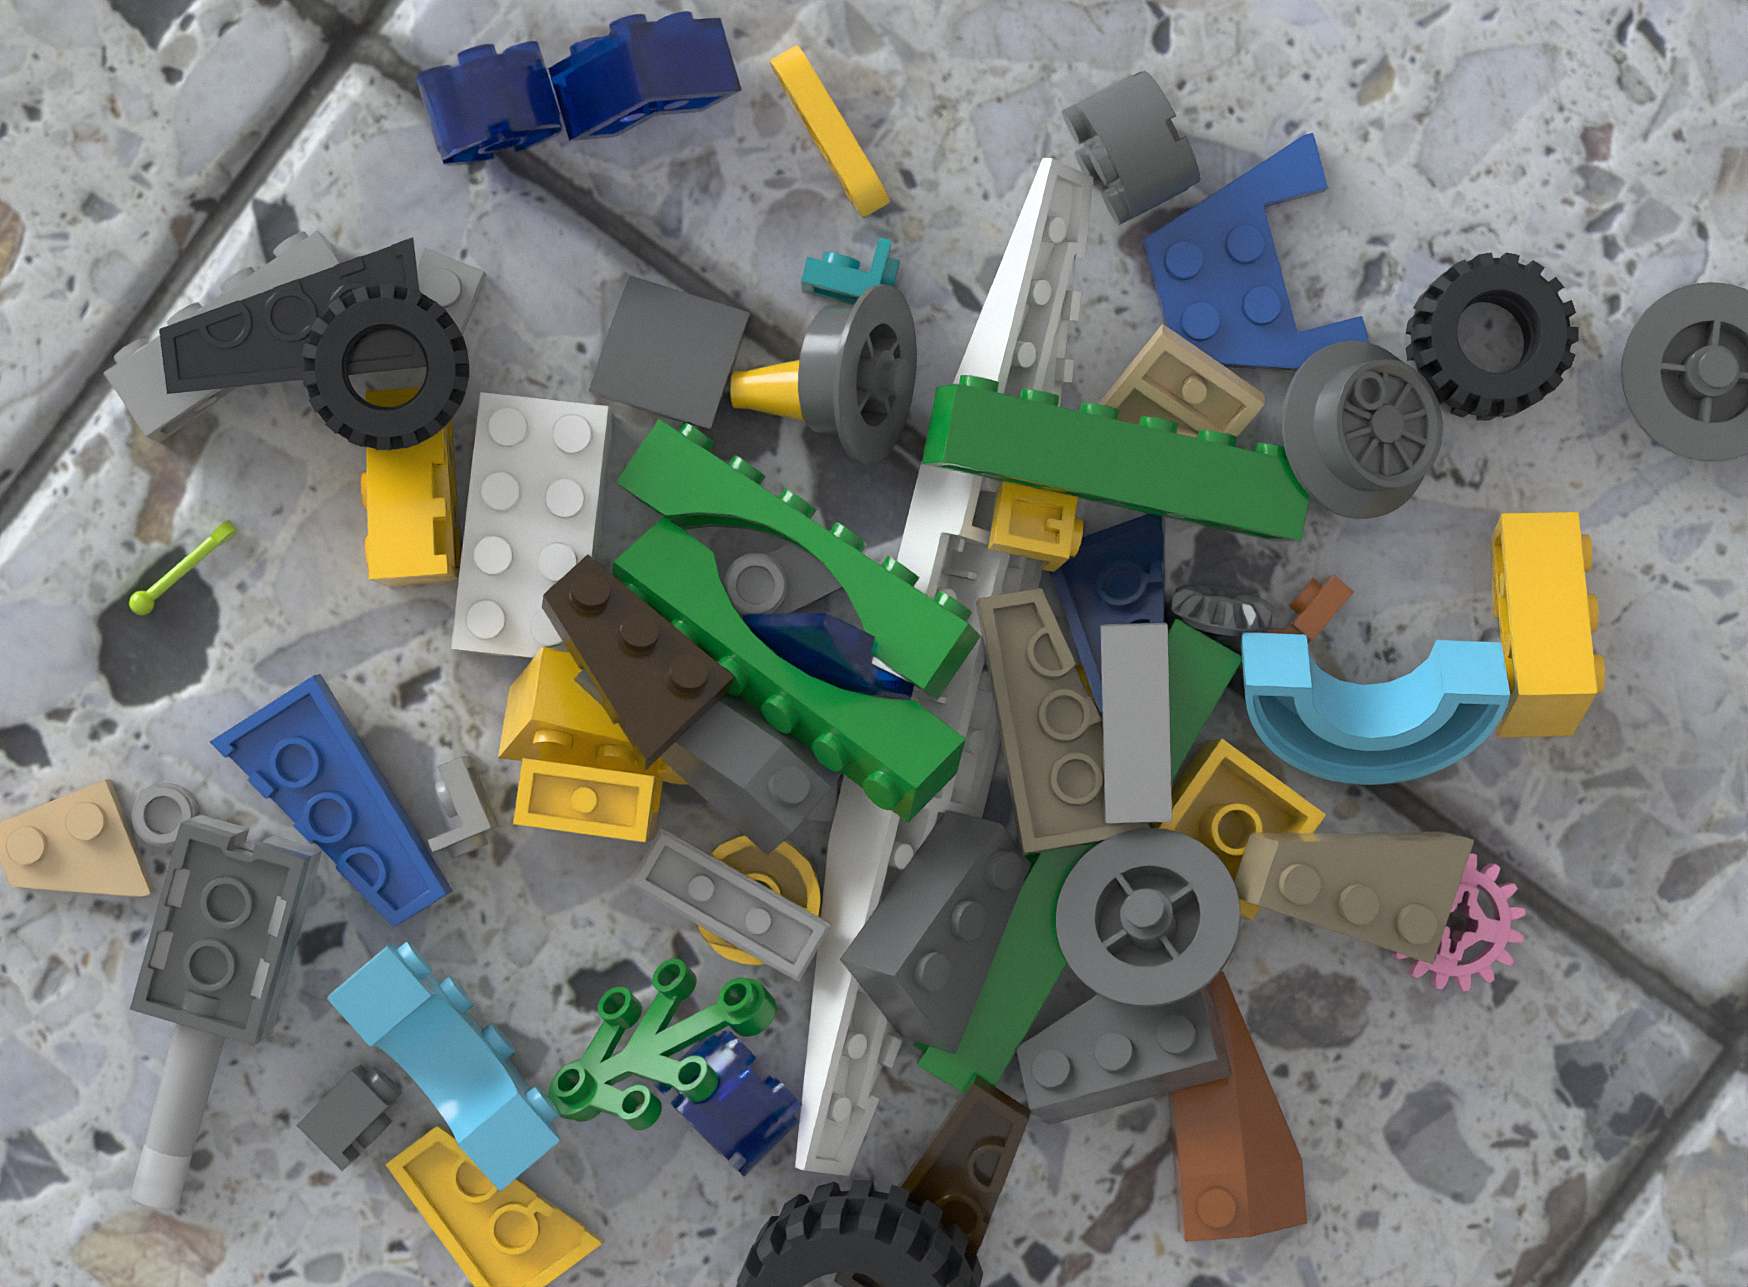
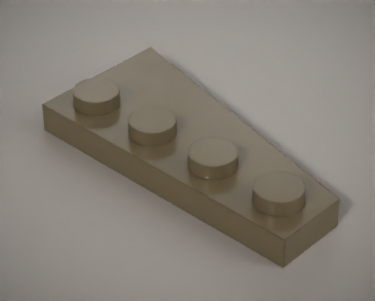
[976,588,1150,856]

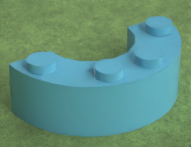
[1241,632,1510,785]
[327,941,561,1192]

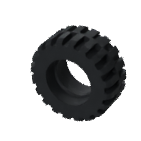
[736,1180,983,1287]

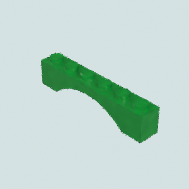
[616,419,981,700]
[612,516,966,823]

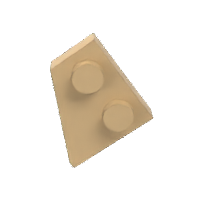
[1098,324,1265,438]
[0,779,156,897]

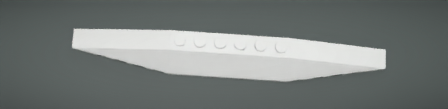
[795,158,1094,1176]

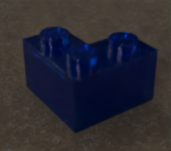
[548,11,742,141]

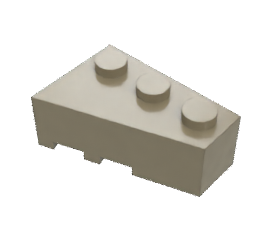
[1234,831,1474,965]

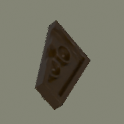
[542,554,734,772]

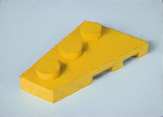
[385,1123,605,1287]

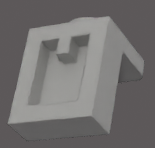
[417,248,487,335]
[427,756,499,858]

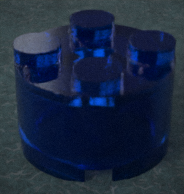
[415,41,562,166]
[653,1029,802,1177]

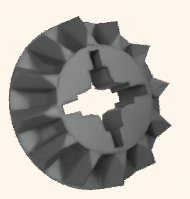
[1170,583,1273,636]

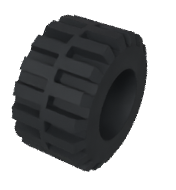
[1405,252,1579,421]
[302,284,470,450]

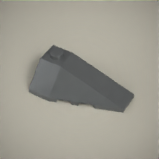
[574,670,841,855]

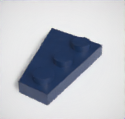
[1049,514,1165,721]

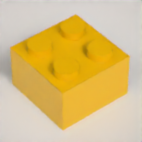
[1148,738,1326,920]

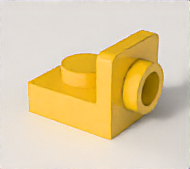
[988,481,1083,572]

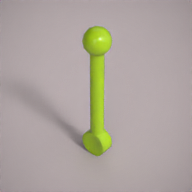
[129,520,238,616]

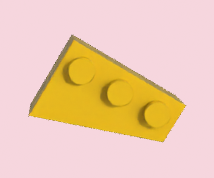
[361,387,462,587]
[1491,512,1605,738]
[498,647,688,785]

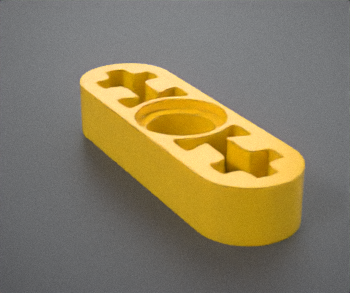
[769,45,890,219]

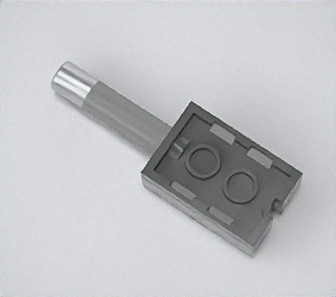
[130,814,323,1211]

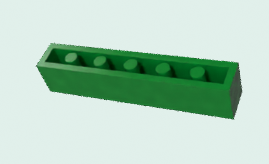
[922,375,1309,541]

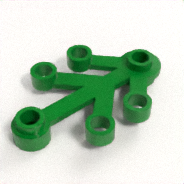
[548,958,777,1130]

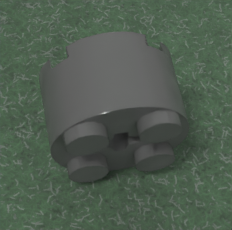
[1062,70,1201,225]

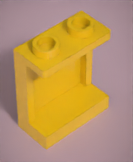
[513,758,664,842]

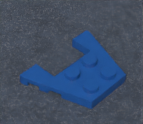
[1143,133,1369,372]

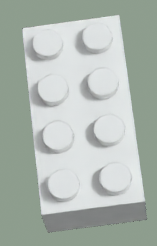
[451,392,614,659]

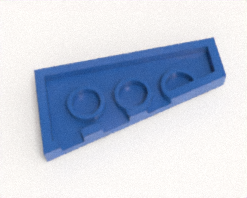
[210,674,453,927]

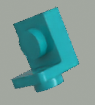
[801,237,900,305]

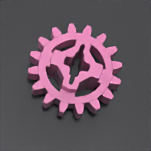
[1390,853,1526,991]

